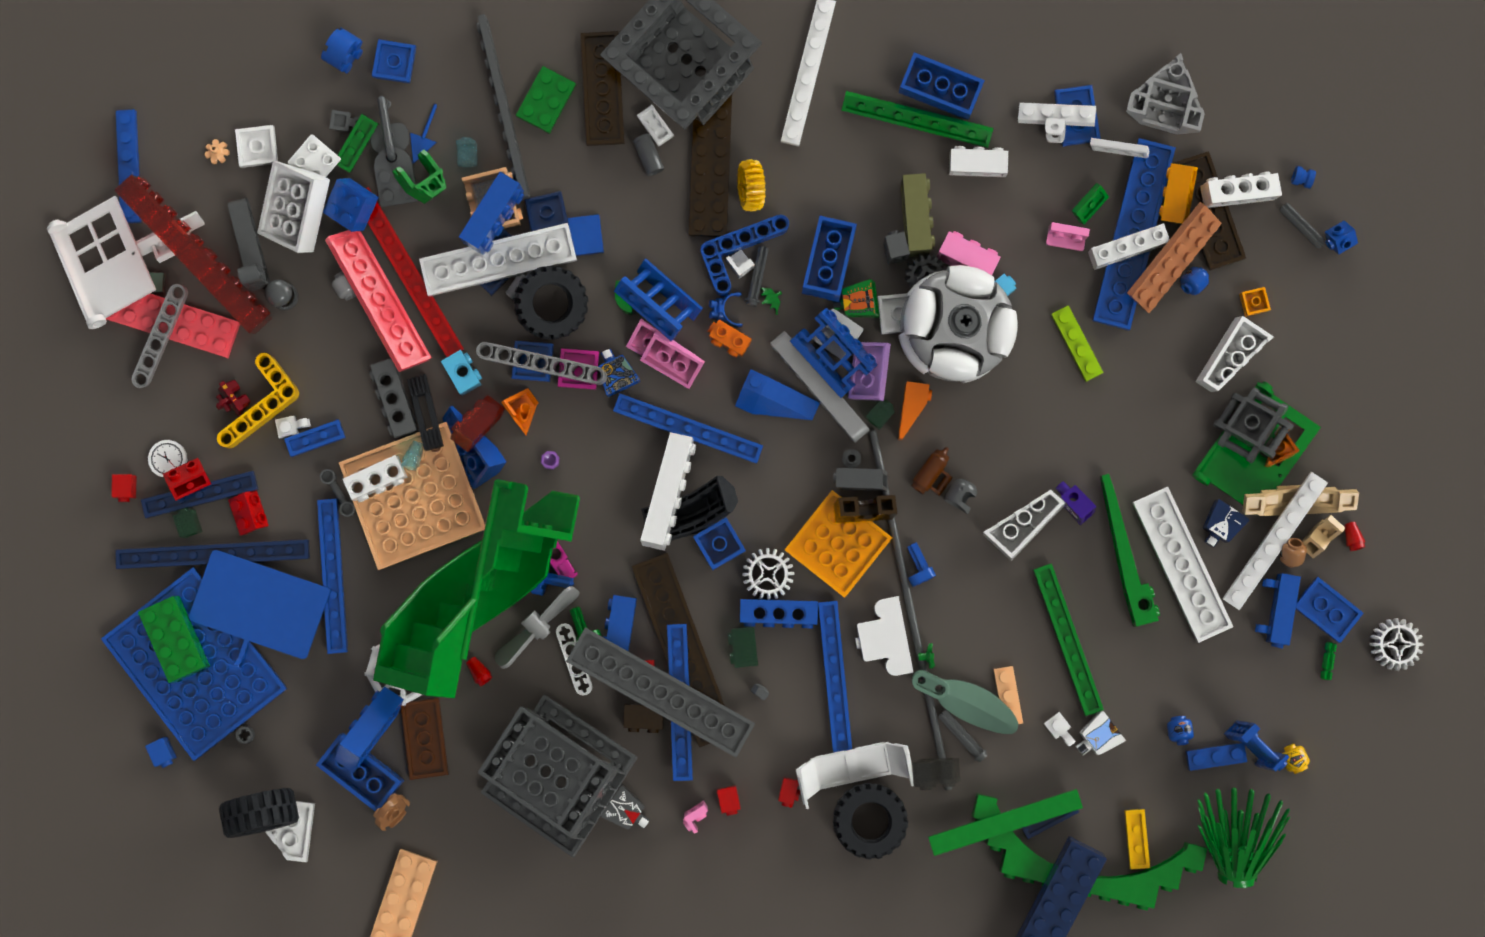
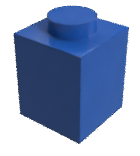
[145,737,177,768]

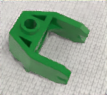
[392,150,446,204]

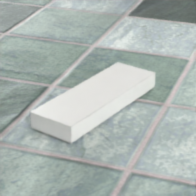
[1090,138,1150,158]

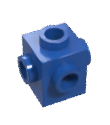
[1325,221,1358,255]

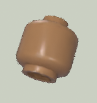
[1279,538,1307,567]

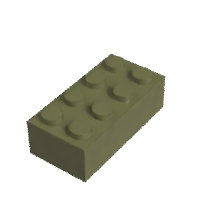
[900,173,935,257]

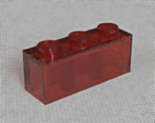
[450,395,506,452]

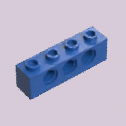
[740,599,818,628]

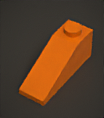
[898,381,932,440]

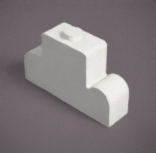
[855,596,913,676]

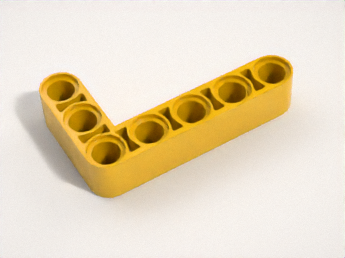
[217,353,299,449]

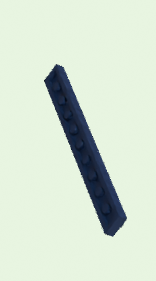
[115,539,310,569]

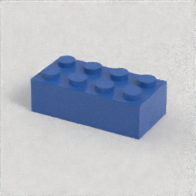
[898,52,985,120]
[459,172,524,255]
[802,216,857,302]
[335,686,404,773]
[316,733,405,811]

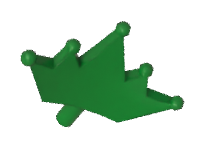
[760,288,782,315]

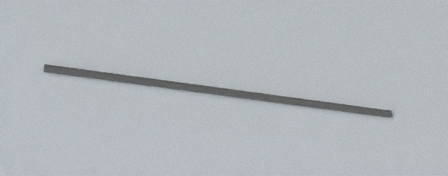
[869,430,953,790]

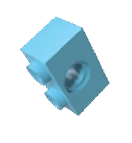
[441,350,482,396]

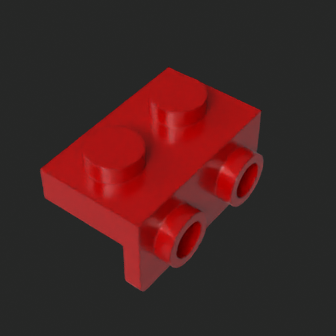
[228,491,269,536]

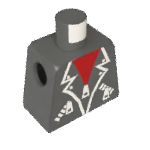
[601,784,650,830]

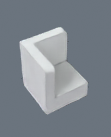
[726,250,755,279]

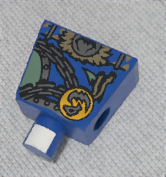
[598,349,641,397]

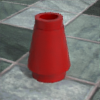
[1344,522,1366,551]
[466,657,493,686]

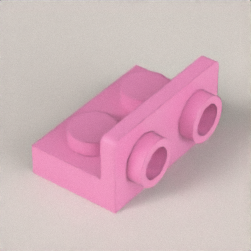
[1046,222,1090,251]
[683,800,708,834]

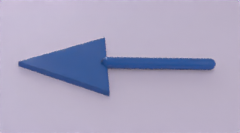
[410,104,437,164]

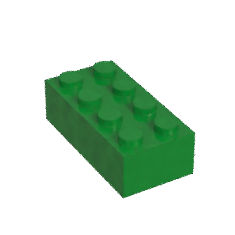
[138,596,210,683]

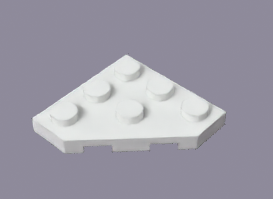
[266,801,315,862]

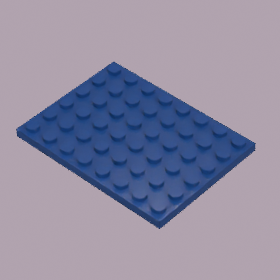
[101,567,288,761]

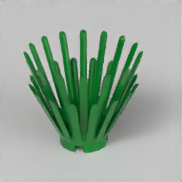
[1198,787,1290,888]

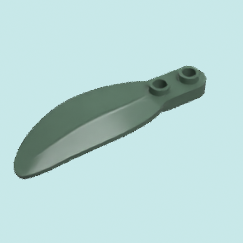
[912,670,1018,734]

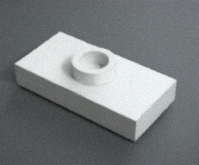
[637,105,674,147]

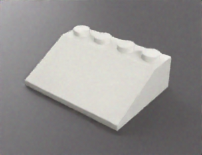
[257,161,330,253]

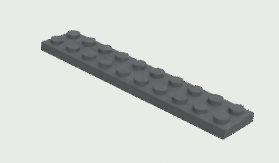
[566,627,755,757]

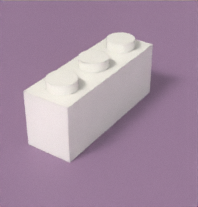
[949,146,1008,177]

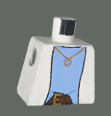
[1076,711,1126,755]

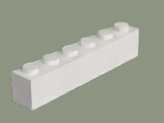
[640,432,696,551]

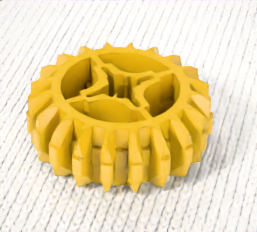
[737,159,766,212]

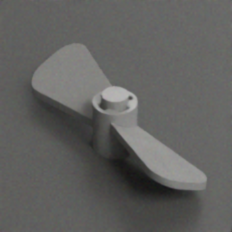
[495,586,580,669]

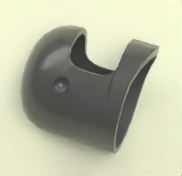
[265,279,299,311]
[944,479,977,515]

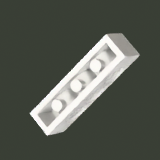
[1200,171,1282,208]
[1088,224,1170,270]

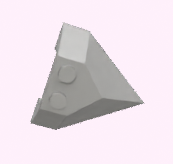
[1126,53,1205,134]

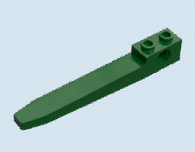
[1100,474,1160,627]

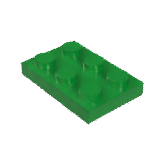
[516,66,576,134]

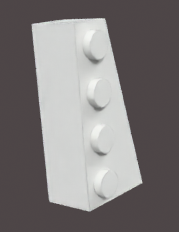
[1195,316,1274,392]
[983,490,1065,561]

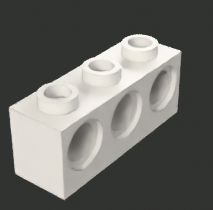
[343,455,408,503]

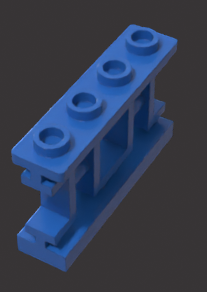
[790,308,878,398]

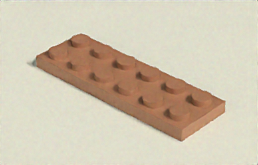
[1127,202,1222,313]

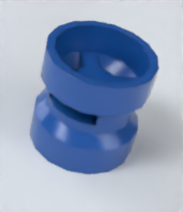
[1291,166,1316,189]

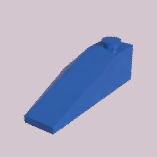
[735,369,820,420]
[442,406,506,489]

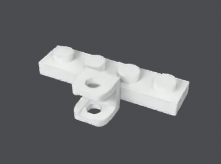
[1018,103,1096,143]

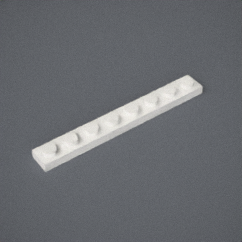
[781,0,836,147]
[1222,472,1328,610]

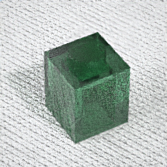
[865,400,895,430]
[173,508,203,538]

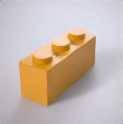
[1159,163,1198,224]

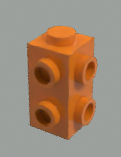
[708,320,752,358]

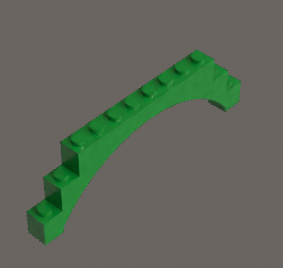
[972,793,1207,911]

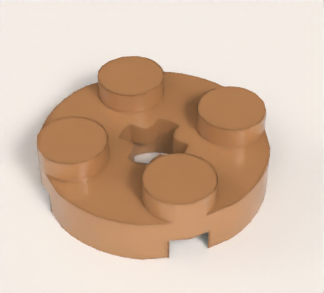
[373,793,410,831]

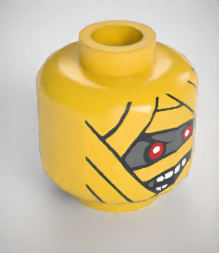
[1282,743,1310,774]

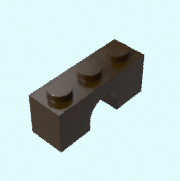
[834,495,898,523]

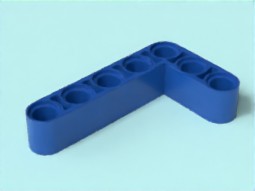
[701,215,789,297]

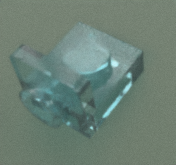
[456,137,477,167]

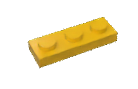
[1124,809,1150,870]

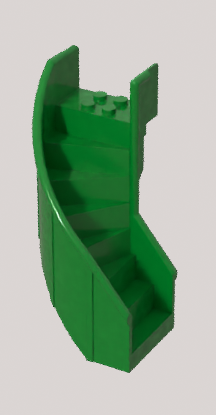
[373,479,580,698]

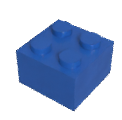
[323,178,379,232]
[693,517,746,571]

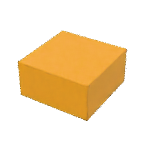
[1239,287,1271,317]

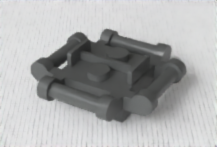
[1213,387,1294,464]

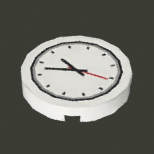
[148,440,188,477]

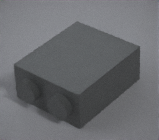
[833,468,888,492]

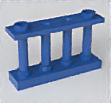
[614,259,703,341]
[1224,720,1289,772]

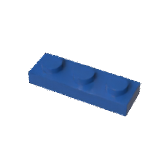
[284,419,346,457]
[1185,743,1247,771]

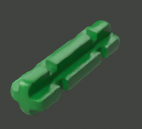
[1320,642,1337,680]

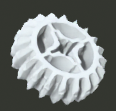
[742,548,794,600]
[1369,618,1424,671]

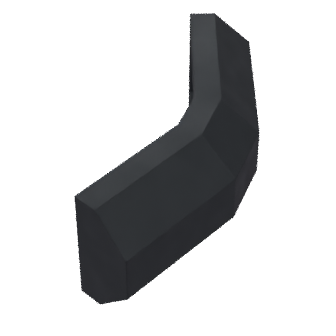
[641,476,738,541]

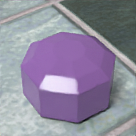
[541,451,560,470]

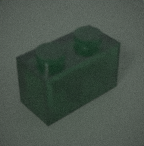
[728,627,758,668]

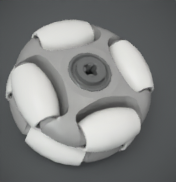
[898,265,1018,383]

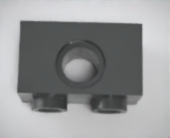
[883,230,910,265]

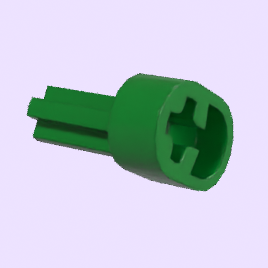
[570,607,602,641]

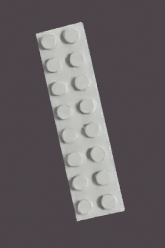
[419,223,577,296]
[1132,487,1233,643]

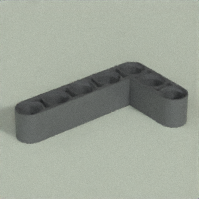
[228,198,270,291]

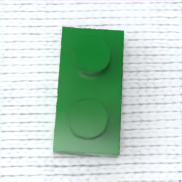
[1072,183,1109,225]

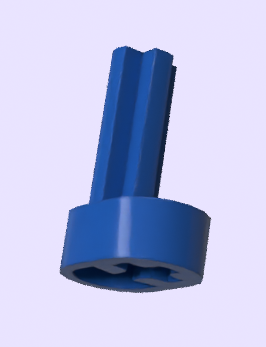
[907,542,936,587]
[531,570,574,596]

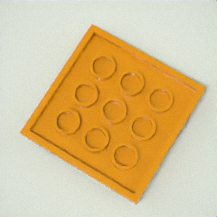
[785,490,892,598]

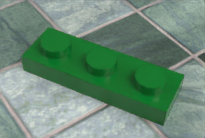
[337,114,379,173]

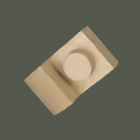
[1302,515,1345,558]

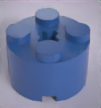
[321,27,363,74]

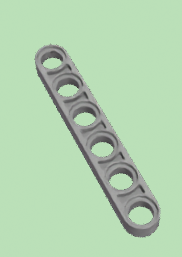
[131,284,188,388]

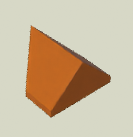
[501,388,539,435]
[1265,428,1300,467]

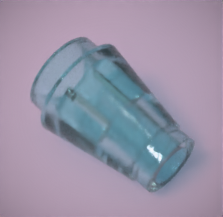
[402,441,423,471]

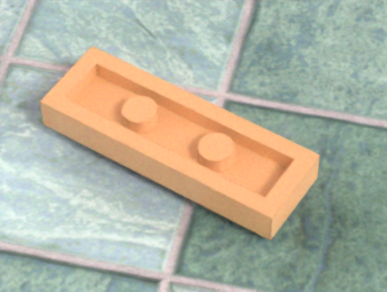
[993,666,1023,724]

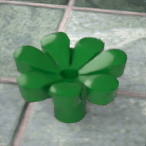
[918,643,935,669]

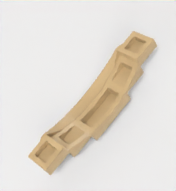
[1242,485,1359,516]

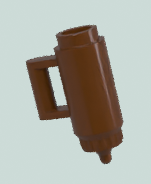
[911,447,953,496]

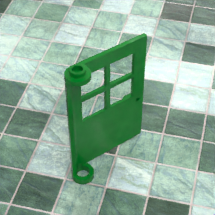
[1192,381,1321,516]

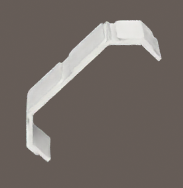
[796,742,915,809]

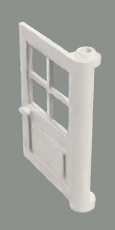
[47,196,156,329]

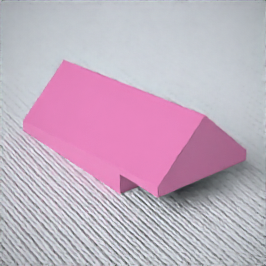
[626,319,705,389]

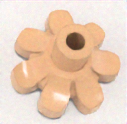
[205,139,230,164]

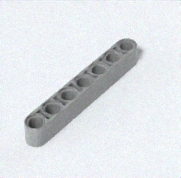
[770,331,870,443]
[476,342,607,385]

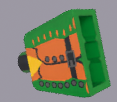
[833,279,880,318]

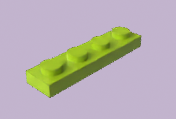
[1051,305,1104,382]

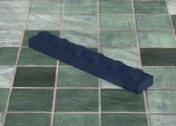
[141,471,259,519]

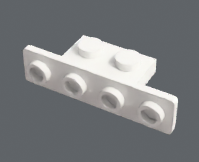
[136,211,205,263]

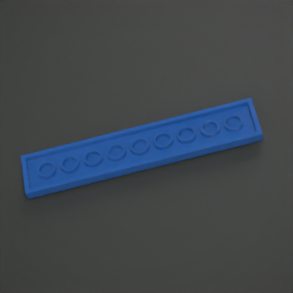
[1092,138,1176,331]

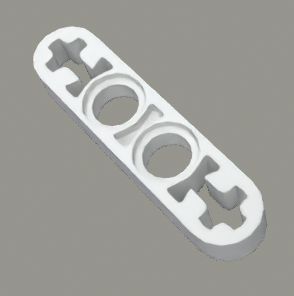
[556,623,593,696]

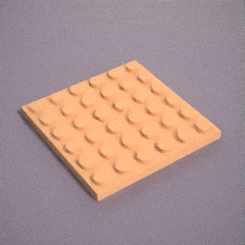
[338,422,485,570]

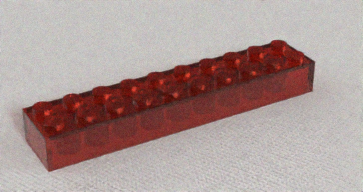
[114,175,272,334]

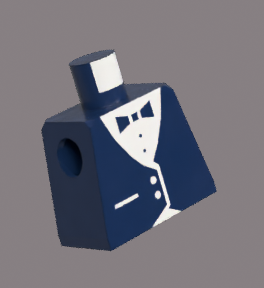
[1203,499,1250,548]

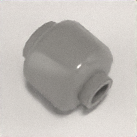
[332,271,356,301]

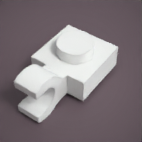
[275,416,311,439]
[1043,712,1076,746]

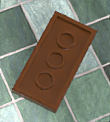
[401,698,449,780]

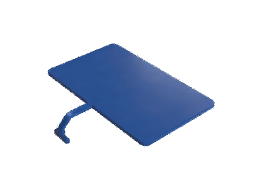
[189,550,330,671]

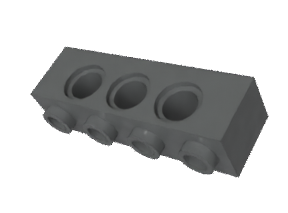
[369,358,419,439]

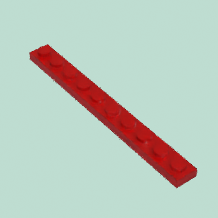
[366,187,465,357]

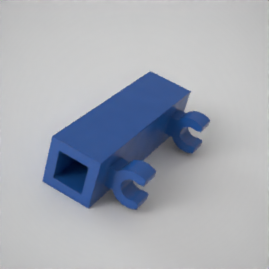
[1255,573,1301,649]

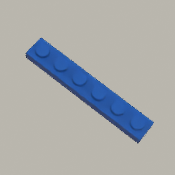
[116,109,142,224]

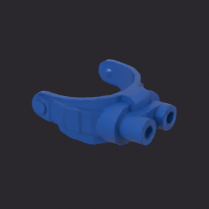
[709,292,743,328]

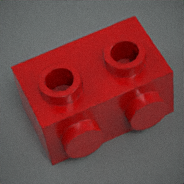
[163,458,211,501]

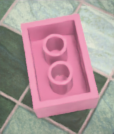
[937,231,1001,275]

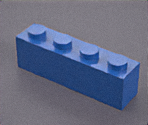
[603,595,637,652]

